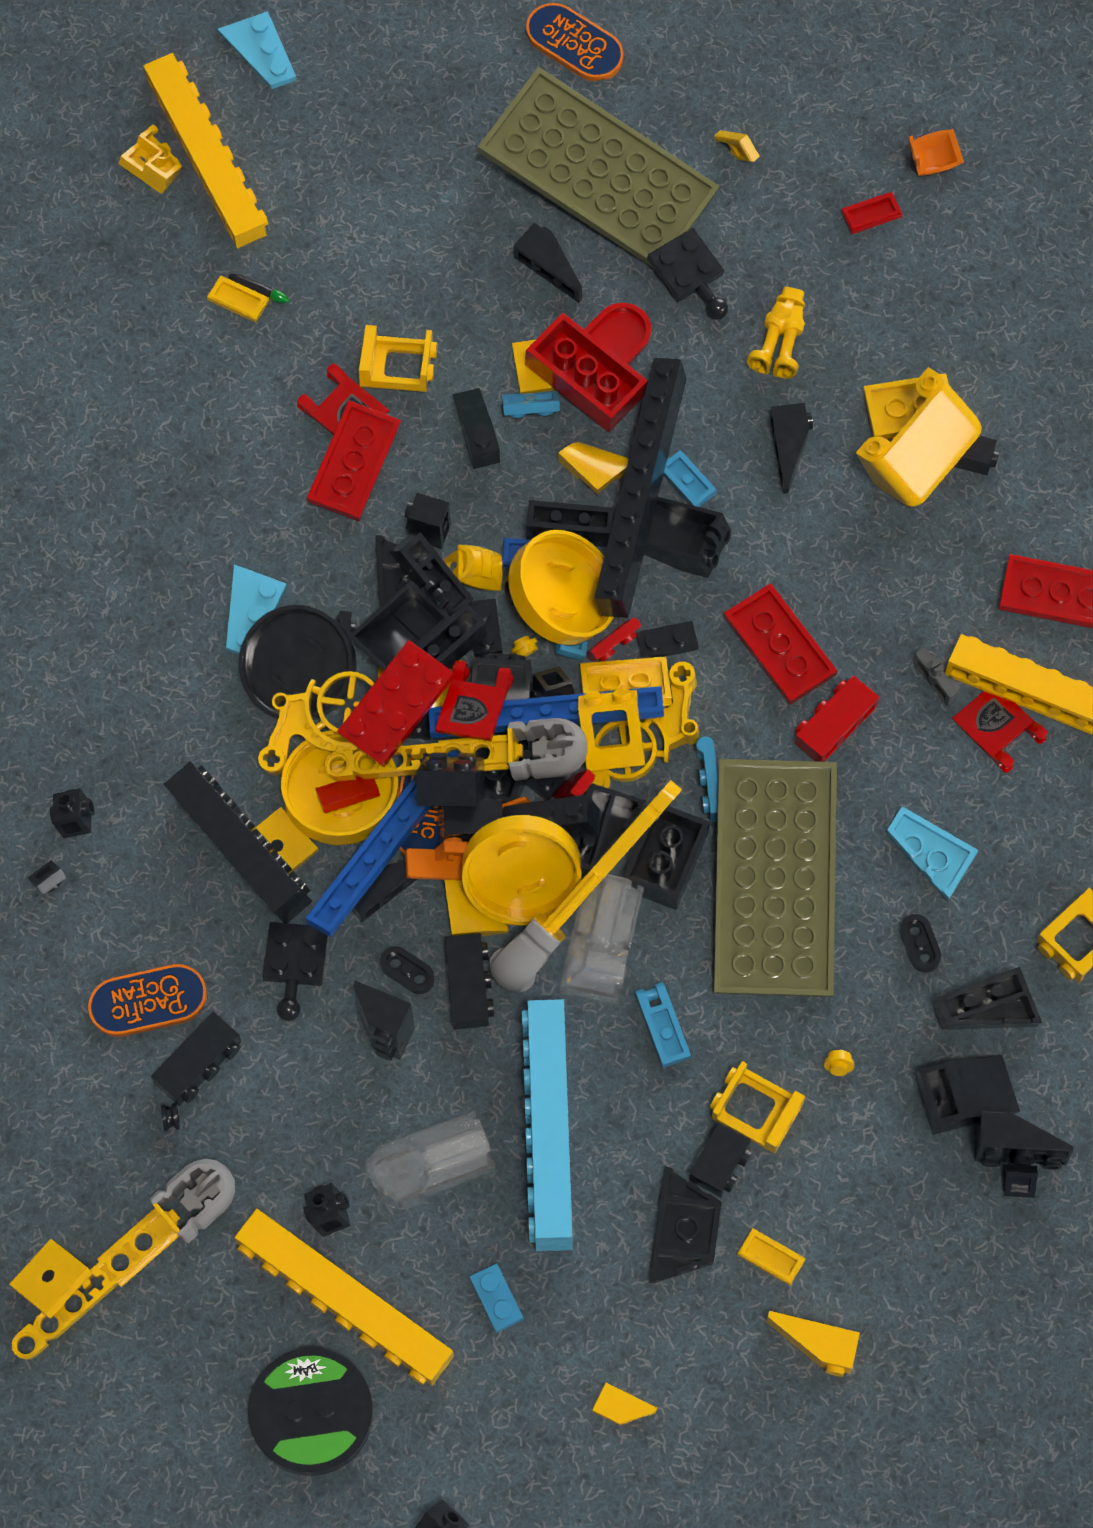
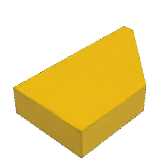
[714,130,760,162]
[592,1383,657,1425]

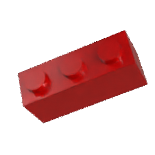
[794,675,880,762]

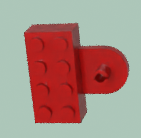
[525,303,651,433]

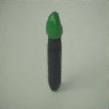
[228,274,289,303]

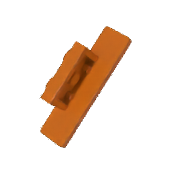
[405,837,468,881]

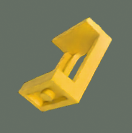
[359,325,437,392]
[578,688,645,771]
[1036,888,1093,983]
[710,1061,805,1154]

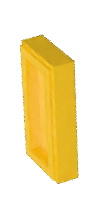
[207,275,269,323]
[737,1228,806,1286]

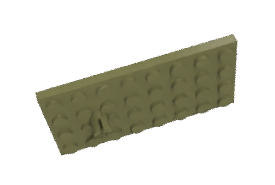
[477,66,720,268]
[714,759,837,997]

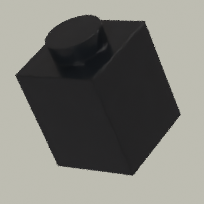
[955,435,1000,476]

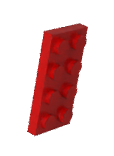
[307,400,401,522]
[999,554,1093,628]
[724,583,838,705]
[337,639,456,767]

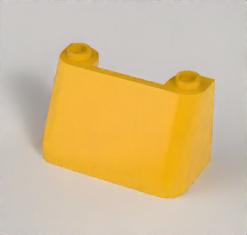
[856,367,982,507]

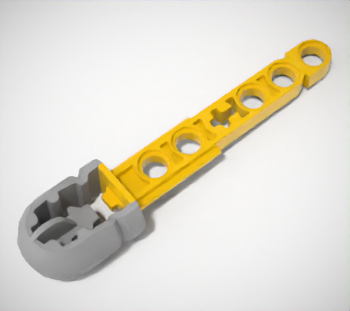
[324,718,587,781]
[490,780,682,992]
[12,1159,235,1360]

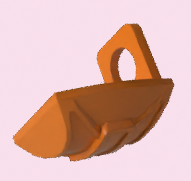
[908,129,964,176]

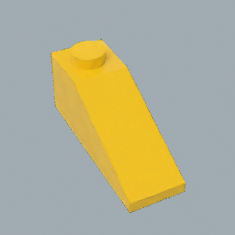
[767,1311,860,1377]

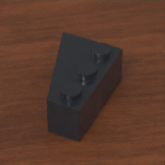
[574,783,646,879]
[931,967,1042,1030]

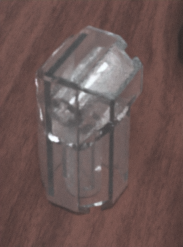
[560,874,644,1006]
[366,1110,497,1212]

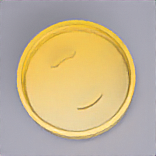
[508,530,614,645]
[281,730,399,845]
[462,815,582,926]

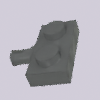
[913,647,959,707]

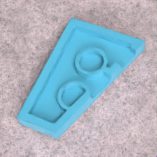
[218,11,296,89]
[226,564,287,655]
[886,807,978,901]

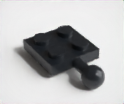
[647,228,728,319]
[262,922,328,1021]

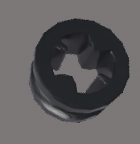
[161,1103,180,1132]

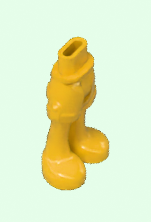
[747,287,805,379]

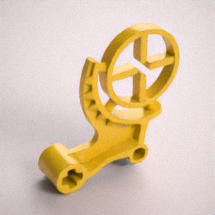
[595,662,700,782]
[258,671,374,776]

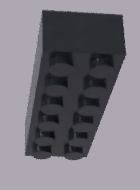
[164,761,313,923]

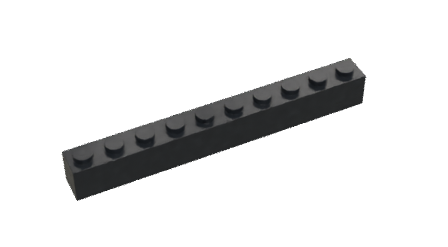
[594,358,687,618]

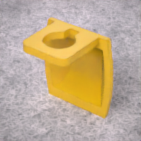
[443,545,502,591]

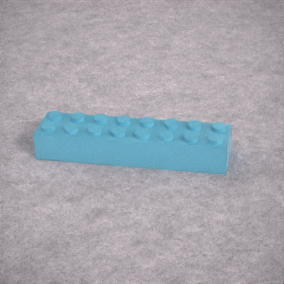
[522,999,573,1251]

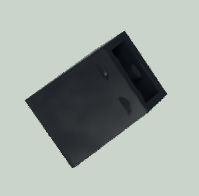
[916,1055,1020,1135]
[975,1111,1073,1170]

